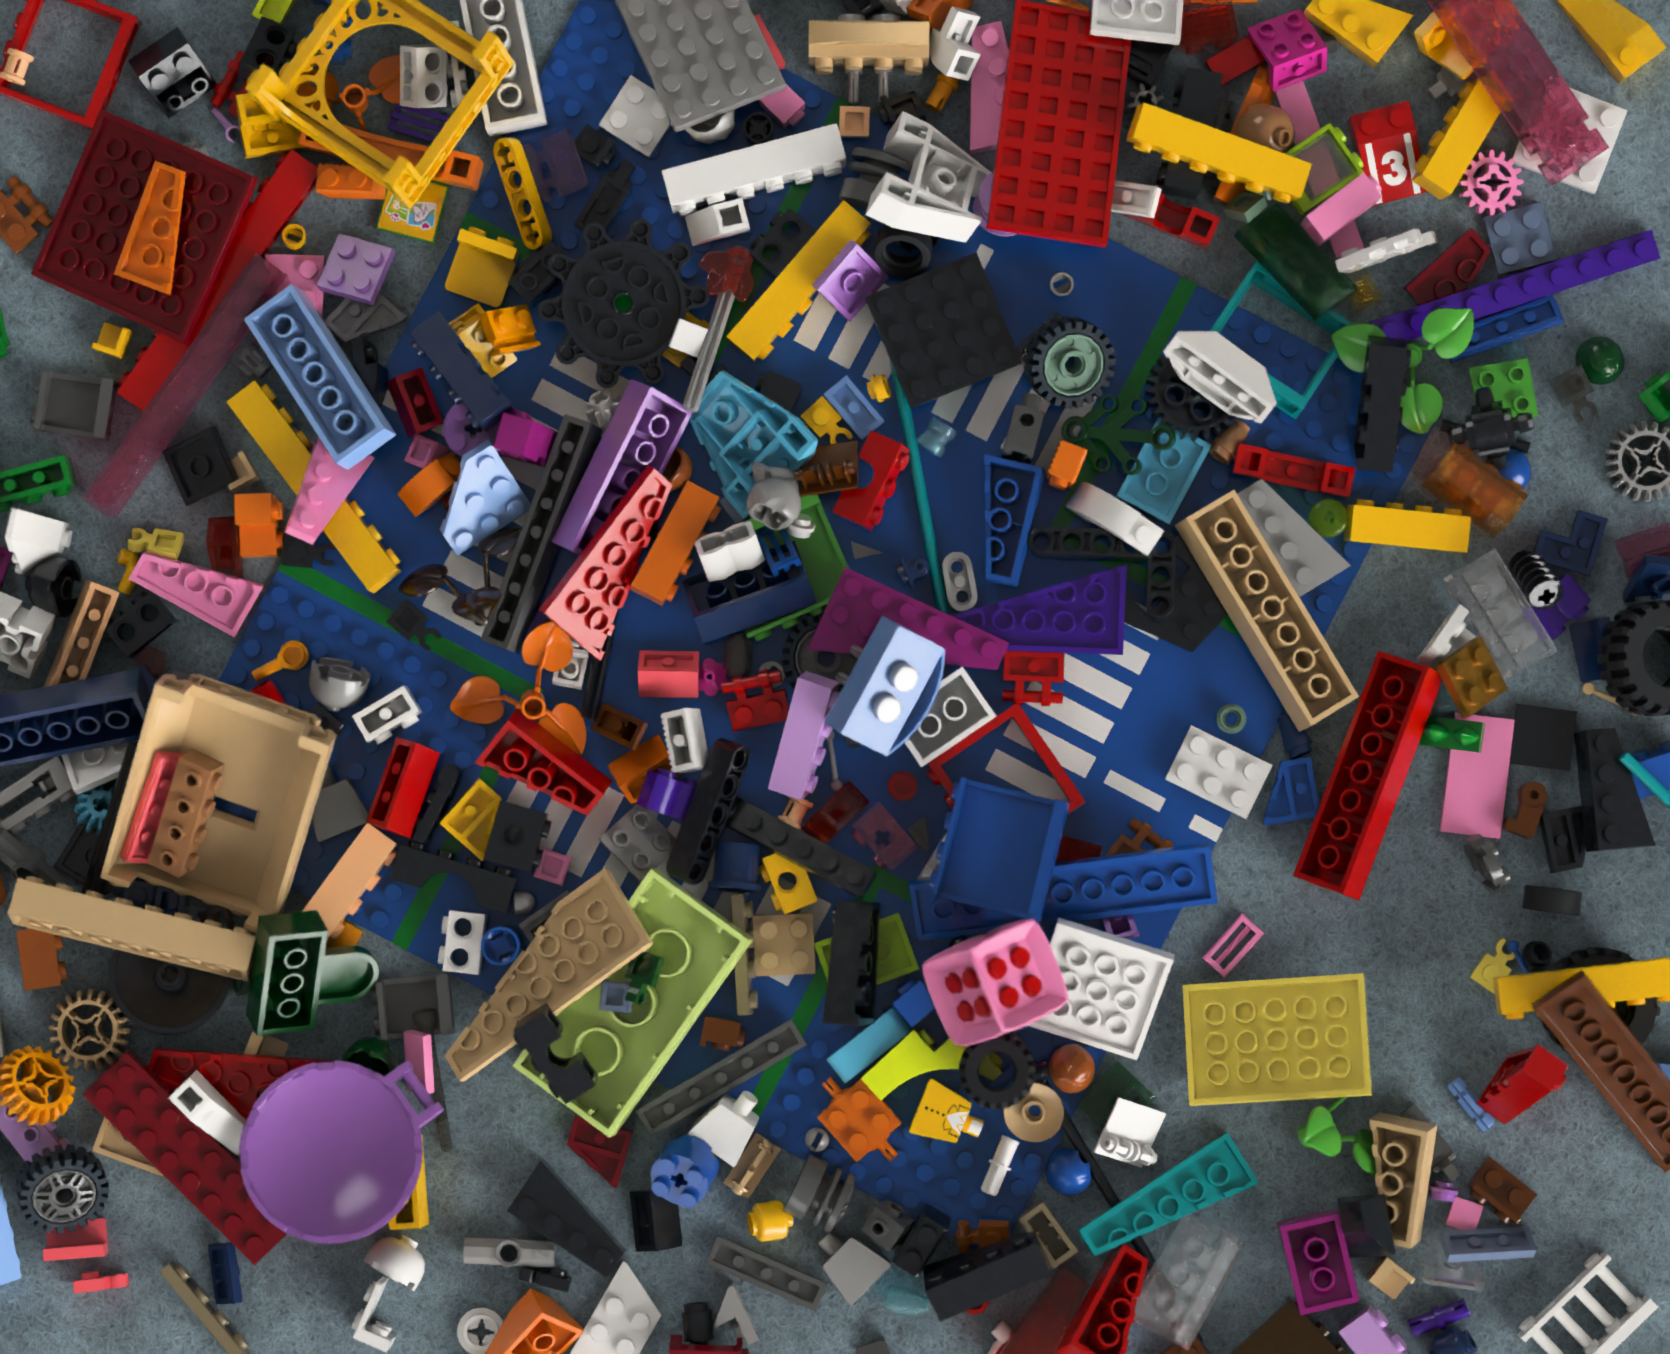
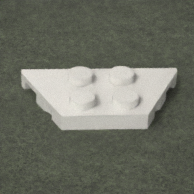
[570,1260,662,1354]

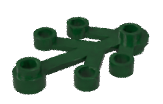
[1061,394,1176,475]

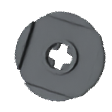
[1463,834,1511,893]

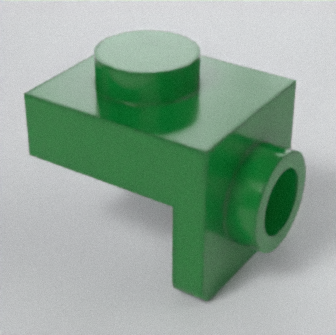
[1638,371,1670,423]

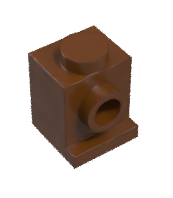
[699,1015,746,1051]

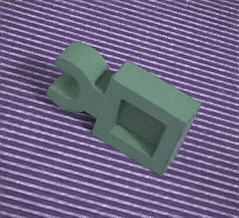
[1224,191,1273,223]

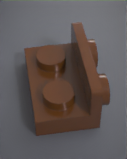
[1467,1157,1537,1224]

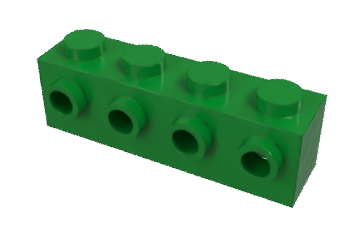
[0,455,78,513]

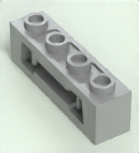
[0,755,77,836]

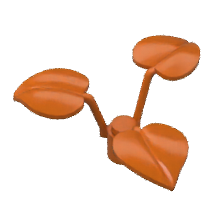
[297,55,400,165]
[450,621,586,755]

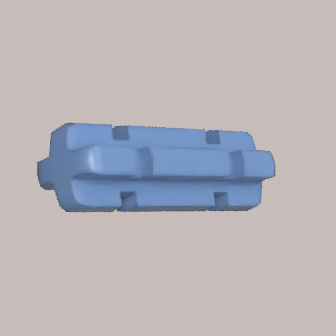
[1447,1077,1495,1132]

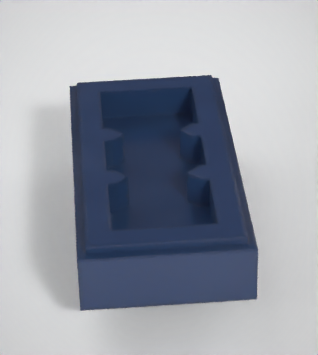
[208,1242,243,1304]

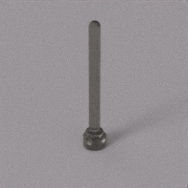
[412,1009,453,1152]

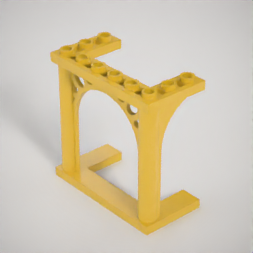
[245,0,514,210]

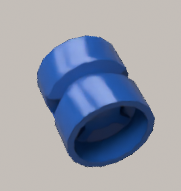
[481,925,523,966]

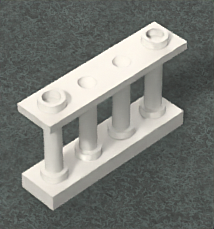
[1517,1252,1658,1354]

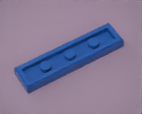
[1449,294,1564,364]

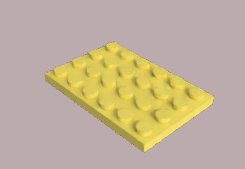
[1183,973,1372,1106]

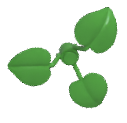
[1332,308,1474,434]
[1298,1097,1376,1177]

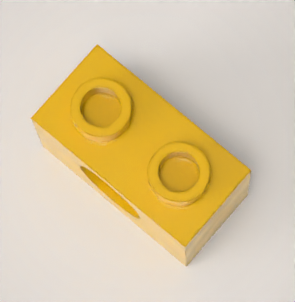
[759,853,818,915]

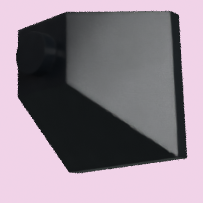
[1337,1194,1396,1258]

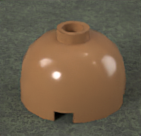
[1235,103,1295,153]

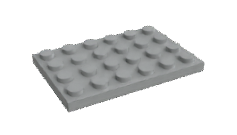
[614,0,786,133]

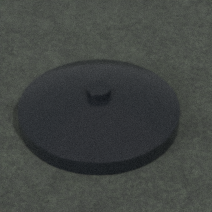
[109,914,231,1035]

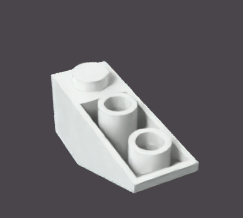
[169,1070,246,1156]

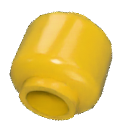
[747,1200,793,1242]

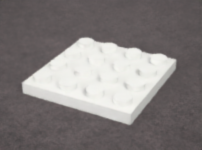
[1027,917,1175,1060]

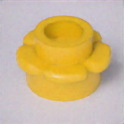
[867,374,891,402]

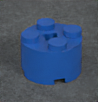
[650,1135,719,1208]

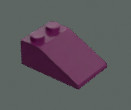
[1276,1208,1360,1315]

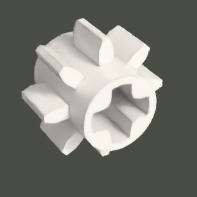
[586,390,621,427]

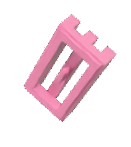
[1201,913,1264,978]

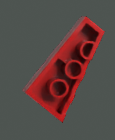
[475,709,613,816]
[1476,1044,1569,1125]
[1057,1244,1148,1354]

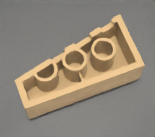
[1369,1112,1437,1249]

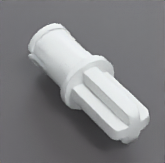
[981,1135,1020,1196]

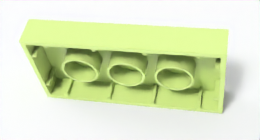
[513,868,754,1137]

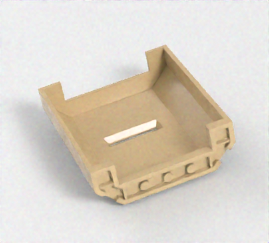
[100,674,337,936]

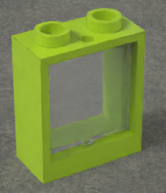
[1284,123,1364,216]

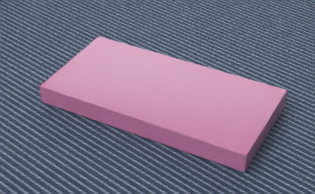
[1439,712,1515,839]

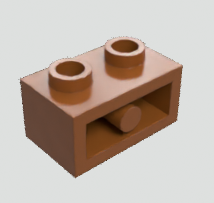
[16,929,67,991]

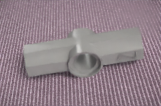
[463,1237,556,1267]

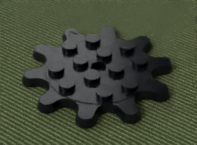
[537,218,710,388]

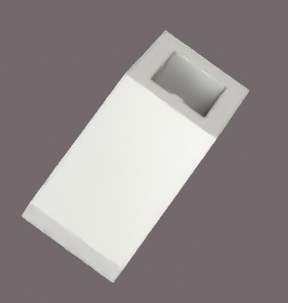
[685,198,750,246]

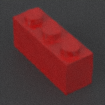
[366,737,440,838]

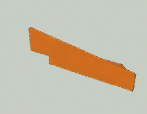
[1213,64,1274,206]

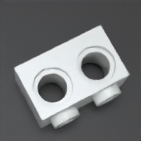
[400,44,448,108]
[438,910,488,975]

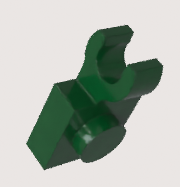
[624,951,665,1006]

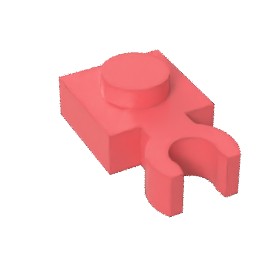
[73,1271,129,1294]

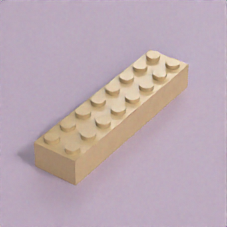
[1174,490,1359,732]
[8,876,256,982]

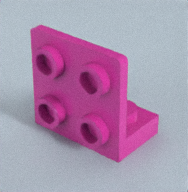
[1247,9,1327,92]

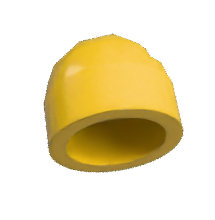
[282,224,306,250]

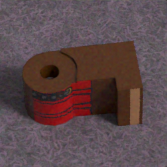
[1501,782,1547,839]

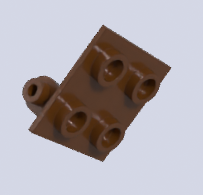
[794,440,859,497]

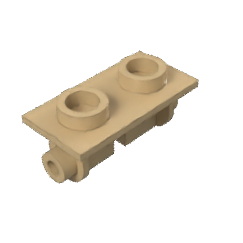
[723,1133,781,1199]

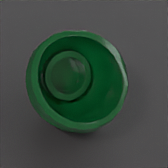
[1575,336,1624,385]

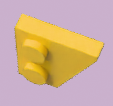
[439,778,502,862]

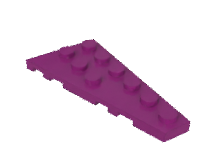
[807,567,1009,670]

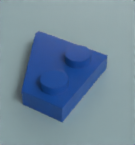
[1262,757,1319,826]

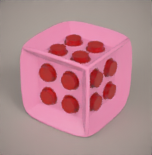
[922,919,1068,1046]

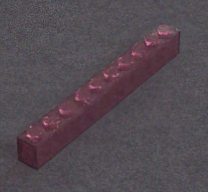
[82,253,288,519]

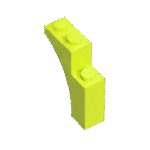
[860,1026,1003,1100]

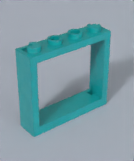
[1210,261,1353,420]

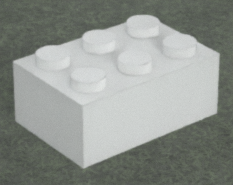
[904,666,996,768]

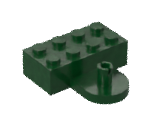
[246,910,379,1036]

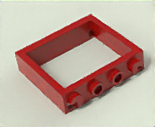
[0,0,141,130]
[926,702,1086,814]

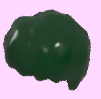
[342,1037,397,1076]

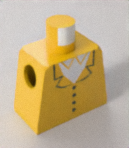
[908,1077,984,1143]

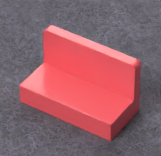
[638,650,700,698]
[43,1218,109,1261]

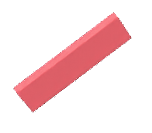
[120,751,184,864]

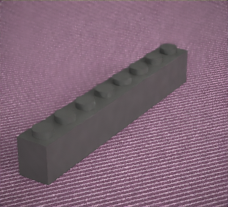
[481,414,602,655]

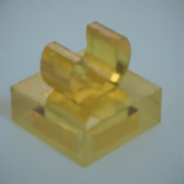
[1341,273,1383,314]

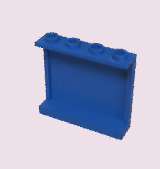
[929,777,1070,923]

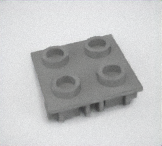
[599,804,676,883]

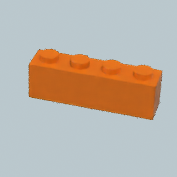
[631,481,722,607]

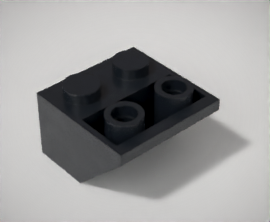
[128,27,217,118]

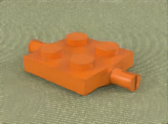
[817,1077,903,1162]

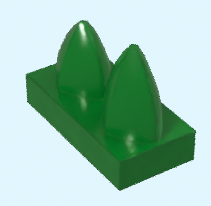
[1420,716,1485,753]

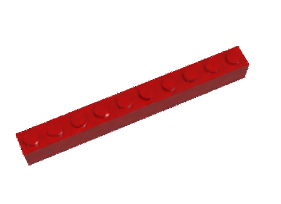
[116,149,318,416]

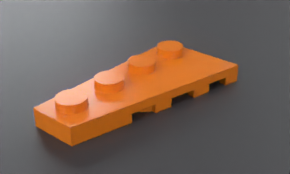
[114,161,186,295]

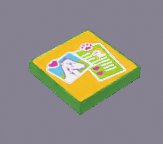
[376,181,450,245]

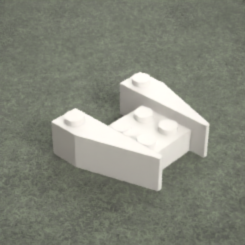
[866,111,991,243]

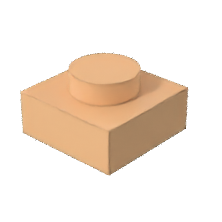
[839,106,870,138]

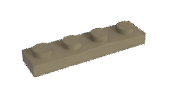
[731,893,758,1016]
[159,1261,250,1354]

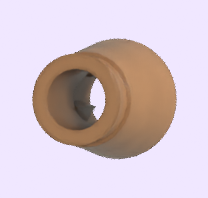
[1209,419,1250,465]

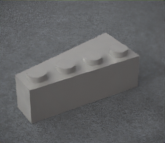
[1237,479,1351,597]

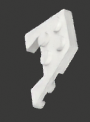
[1335,229,1438,273]

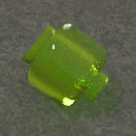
[1308,499,1348,538]

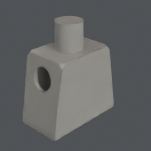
[818,1232,891,1306]

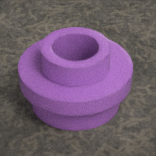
[1428,1180,1459,1202]

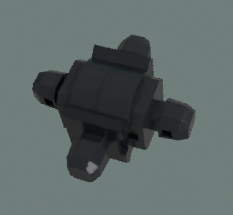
[1448,387,1534,471]

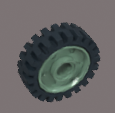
[1023,316,1116,408]

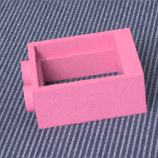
[1300,173,1382,247]

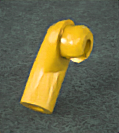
[117,548,139,595]

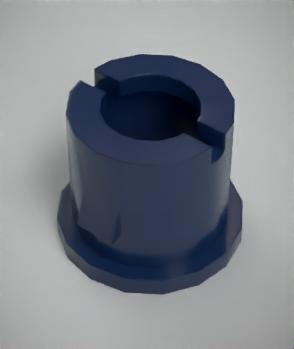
[708,842,761,893]

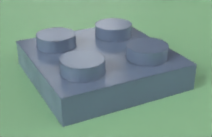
[1482,202,1557,276]

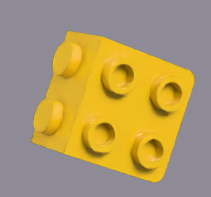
[445,226,520,308]

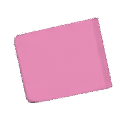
[404,435,449,469]

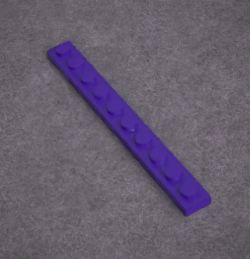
[1368,230,1660,342]

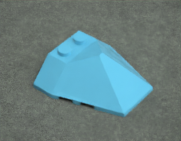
[689,370,818,519]

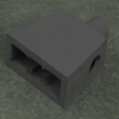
[1001,393,1044,464]
[312,767,370,842]

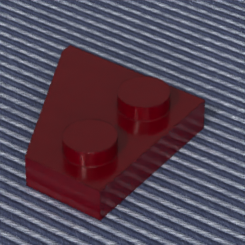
[567,1115,633,1188]

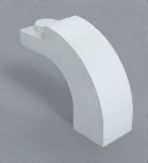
[1065,482,1164,556]

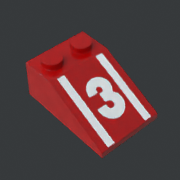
[1347,101,1428,207]

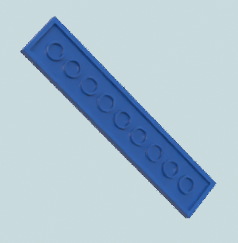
[909,842,1218,942]

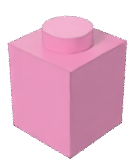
[759,84,806,129]

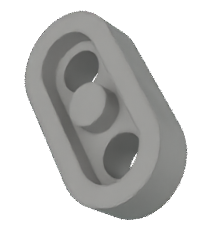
[942,552,978,612]

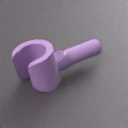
[211,107,240,143]

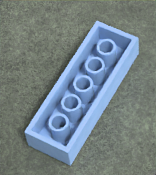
[244,284,396,470]

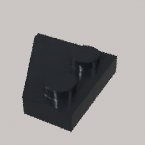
[1539,806,1586,873]

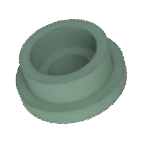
[1216,704,1246,734]

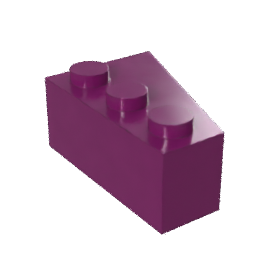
[493,410,558,467]

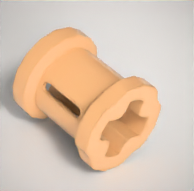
[0,48,34,86]
[777,796,814,831]

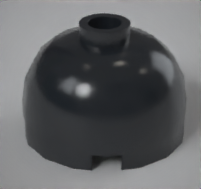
[25,557,81,617]

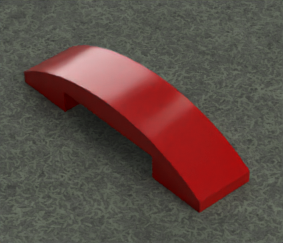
[1232,443,1356,498]

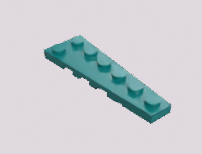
[1076,1132,1259,1256]

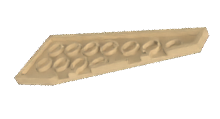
[445,868,653,1082]

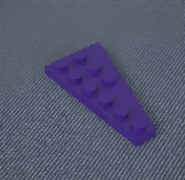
[951,564,1127,655]

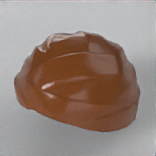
[662,446,693,492]
[1049,1044,1095,1094]

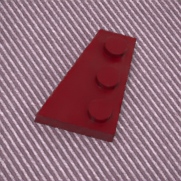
[1403,228,1491,305]

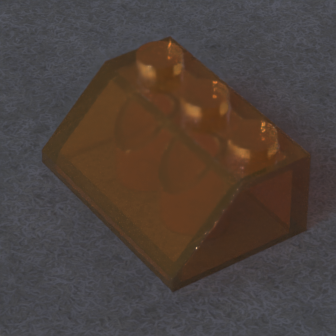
[1420,443,1528,537]

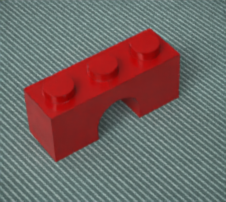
[1123,183,1220,250]
[832,430,910,531]

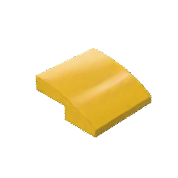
[235,93,304,159]

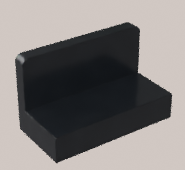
[630,1190,682,1252]

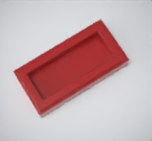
[1205,36,1266,88]

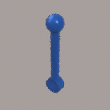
[1507,940,1530,974]

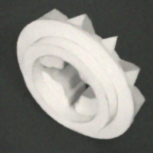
[457,1307,504,1354]

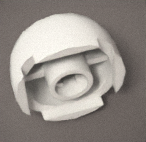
[363,1235,425,1291]

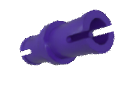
[1407,1298,1471,1338]

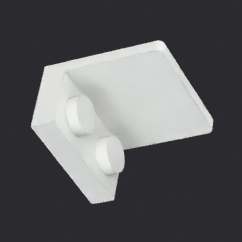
[1417,604,1495,672]
[351,1276,397,1352]

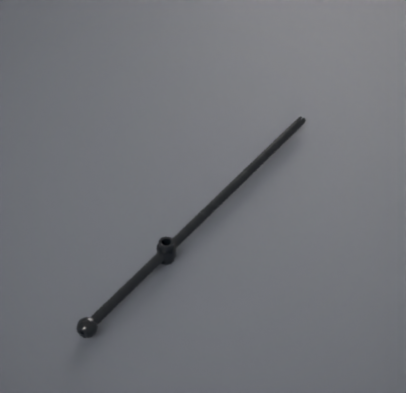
[949,935,1203,1342]

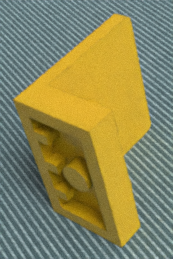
[1414,0,1503,80]
[449,303,517,378]

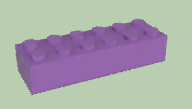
[551,379,693,556]

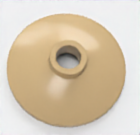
[1004,1082,1064,1142]

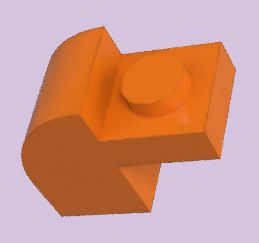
[397,452,461,517]

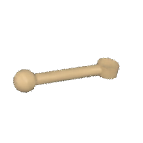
[1582,683,1637,716]

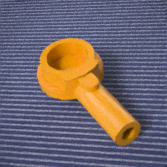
[252,640,309,682]

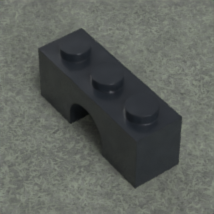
[513,1003,598,1104]

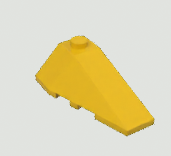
[1556,0,1667,83]

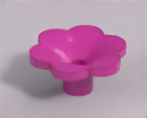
[698,658,728,696]

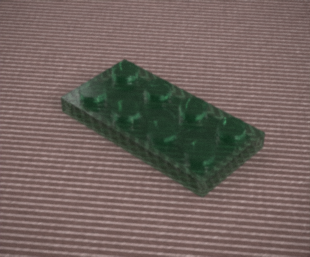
[1234,203,1358,321]

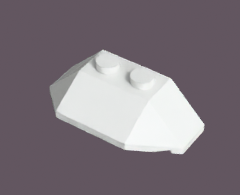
[1163,331,1277,423]

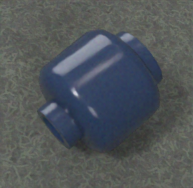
[1430,1327,1477,1354]

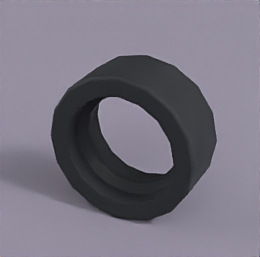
[874,224,933,278]
[1522,885,1582,916]

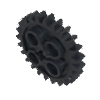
[1144,356,1236,441]

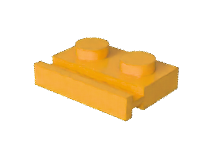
[478,304,541,356]

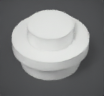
[787,513,816,538]

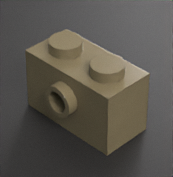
[1017,1199,1078,1269]

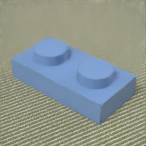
[823,375,885,441]

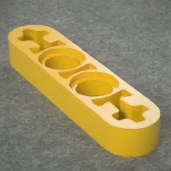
[493,137,552,250]

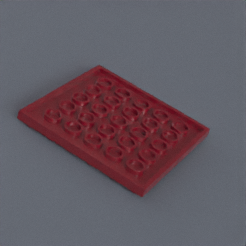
[31,109,259,345]

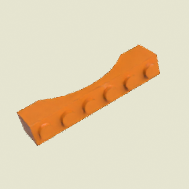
[298,124,484,191]

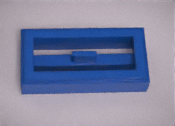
[755,527,802,577]

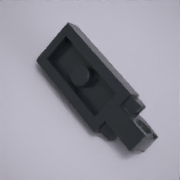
[574,160,636,231]

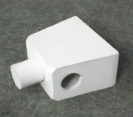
[687,1091,759,1167]

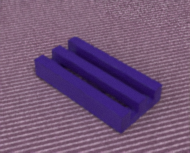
[387,104,450,143]

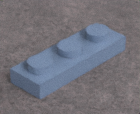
[1440,1226,1537,1262]

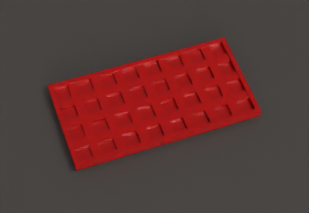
[986,0,1131,248]

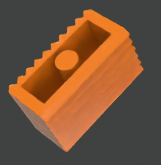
[316,163,386,200]
[1045,440,1088,491]

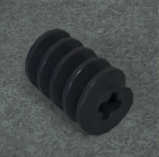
[1507,549,1564,609]

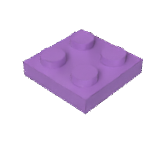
[316,233,395,305]
[812,240,889,322]

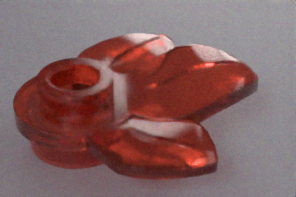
[699,247,754,302]

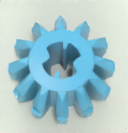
[74,784,114,836]

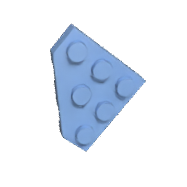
[440,439,531,556]

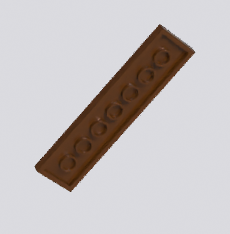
[1531,970,1670,1172]

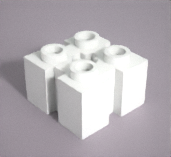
[0,591,55,679]

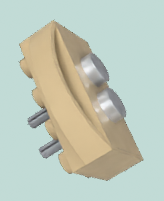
[808,14,929,103]

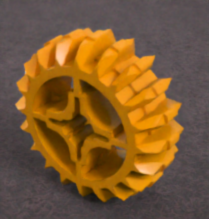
[0,1045,76,1126]

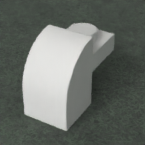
[929,6,981,81]

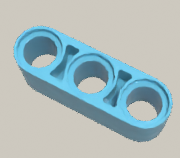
[826,1006,913,1083]

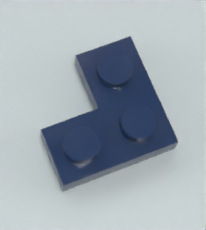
[1533,510,1608,577]

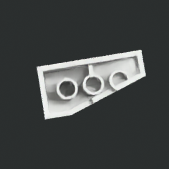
[5,508,72,576]

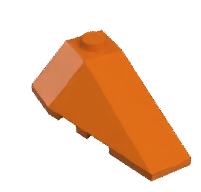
[485,1288,584,1354]

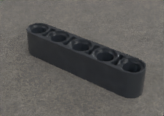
[666,738,750,885]

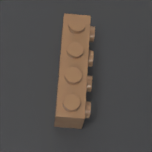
[148,749,224,878]

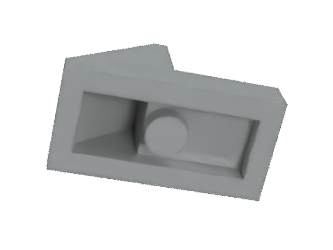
[713,1282,760,1345]

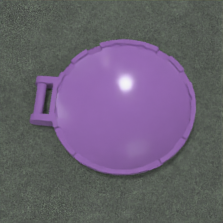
[239,1060,444,1244]

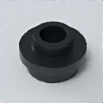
[1522,941,1552,971]

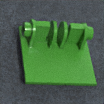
[1469,358,1539,418]

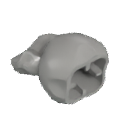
[747,461,801,530]

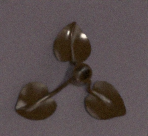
[398,527,522,626]

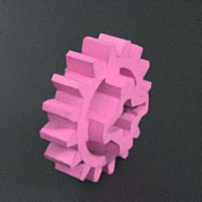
[1457,150,1524,215]

